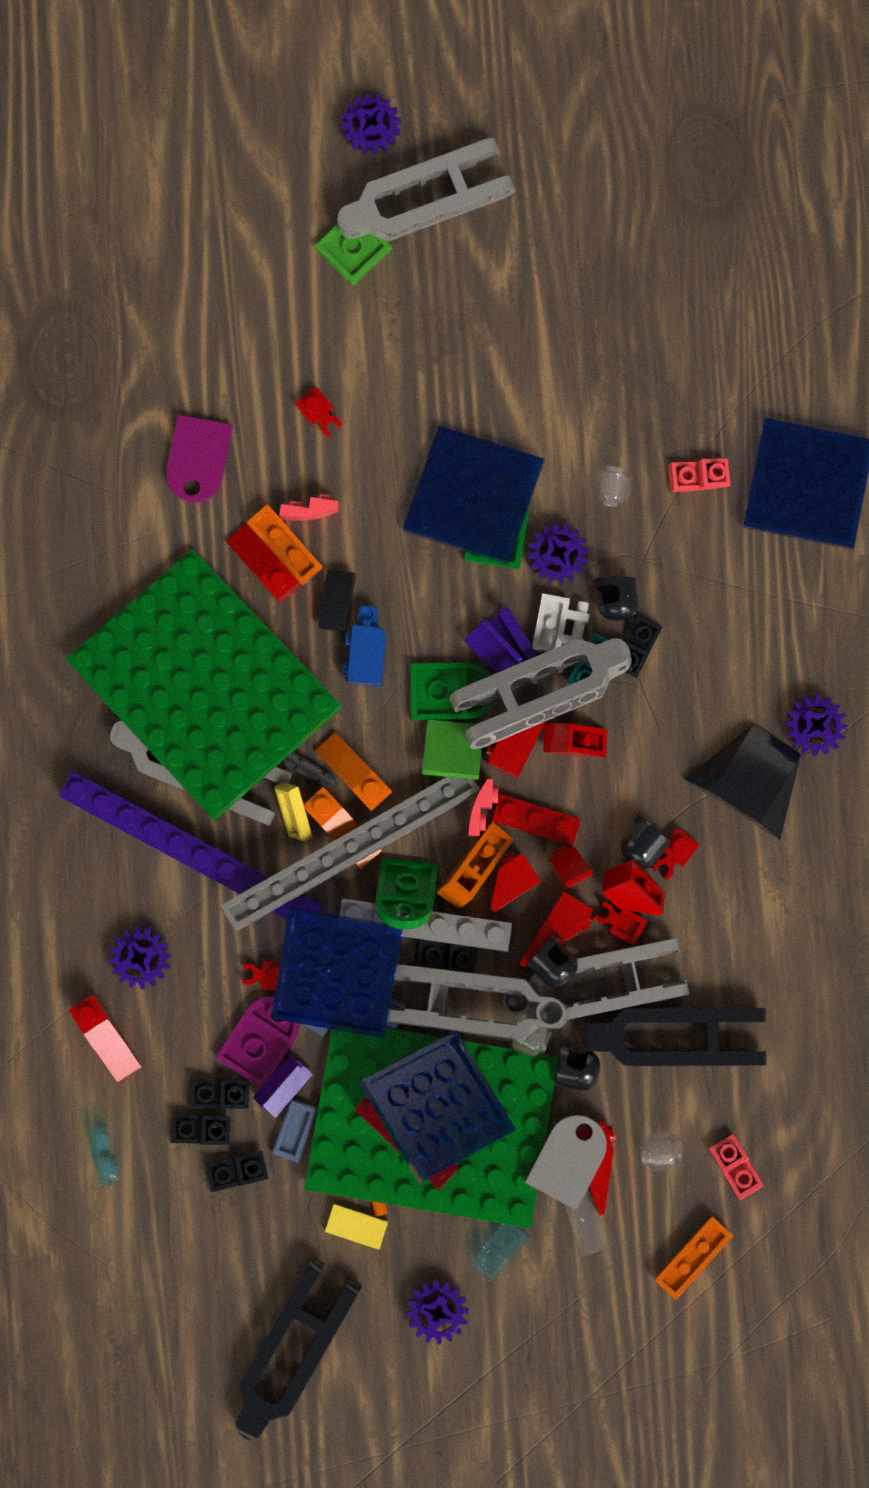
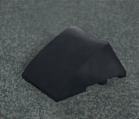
[684,724,801,841]

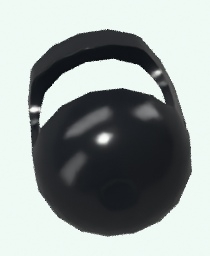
[592,576,639,621]
[621,814,671,869]
[527,932,578,988]
[554,1041,600,1091]

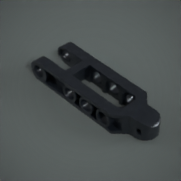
[580,1008,767,1066]
[235,1257,363,1440]

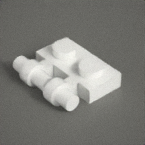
[532,594,590,652]

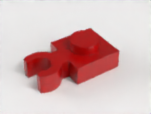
[295,386,342,438]
[652,828,700,880]
[594,902,648,946]
[242,961,292,991]

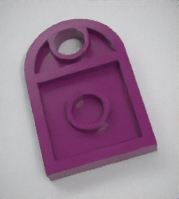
[167,415,233,503]
[215,997,300,1087]

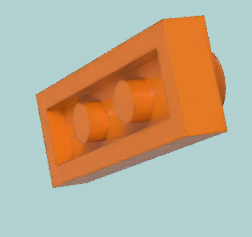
[247,504,323,586]
[654,1216,733,1300]

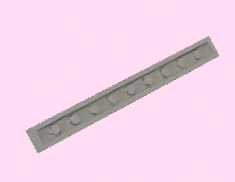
[220,777,480,932]

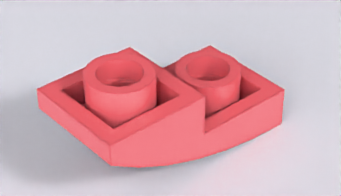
[668,458,731,492]
[279,494,339,521]
[468,779,498,837]
[709,1134,764,1201]

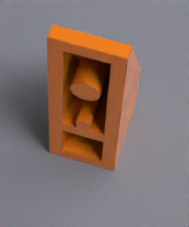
[315,732,393,813]
[304,787,382,870]
[436,822,514,910]

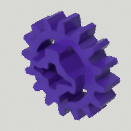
[341,93,401,156]
[528,523,589,585]
[784,695,848,757]
[109,927,172,989]
[406,1279,469,1345]

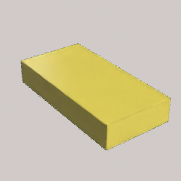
[275,782,313,842]
[325,1203,388,1250]

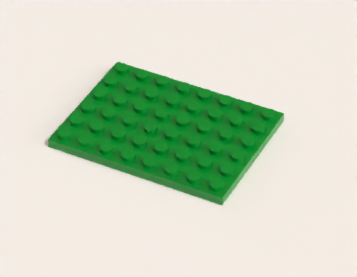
[66,549,342,821]
[304,1019,559,1229]

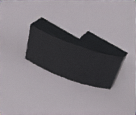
[319,570,356,632]
[621,614,663,678]
[413,939,477,973]
[189,1079,249,1109]
[169,1114,231,1145]
[204,1151,269,1193]

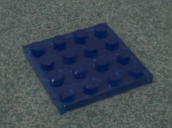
[743,418,869,550]
[403,426,545,565]
[271,907,403,1038]
[359,1031,516,1184]

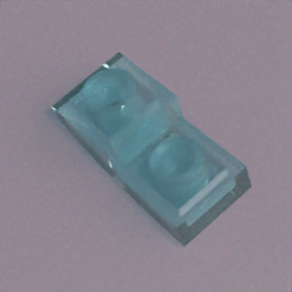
[91,1126,119,1187]
[469,1224,530,1283]

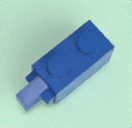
[343,606,386,687]

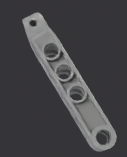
[337,138,515,242]
[450,638,632,749]
[110,721,292,826]
[502,938,689,1020]
[382,964,568,1040]

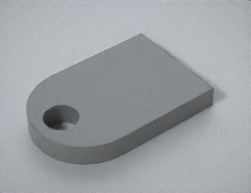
[525,1115,606,1210]

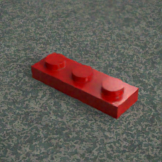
[492,794,581,847]

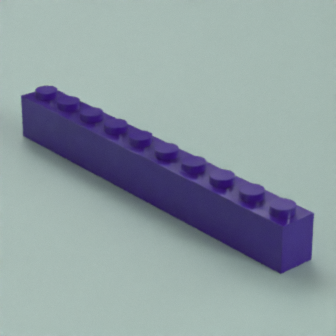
[59,771,324,932]

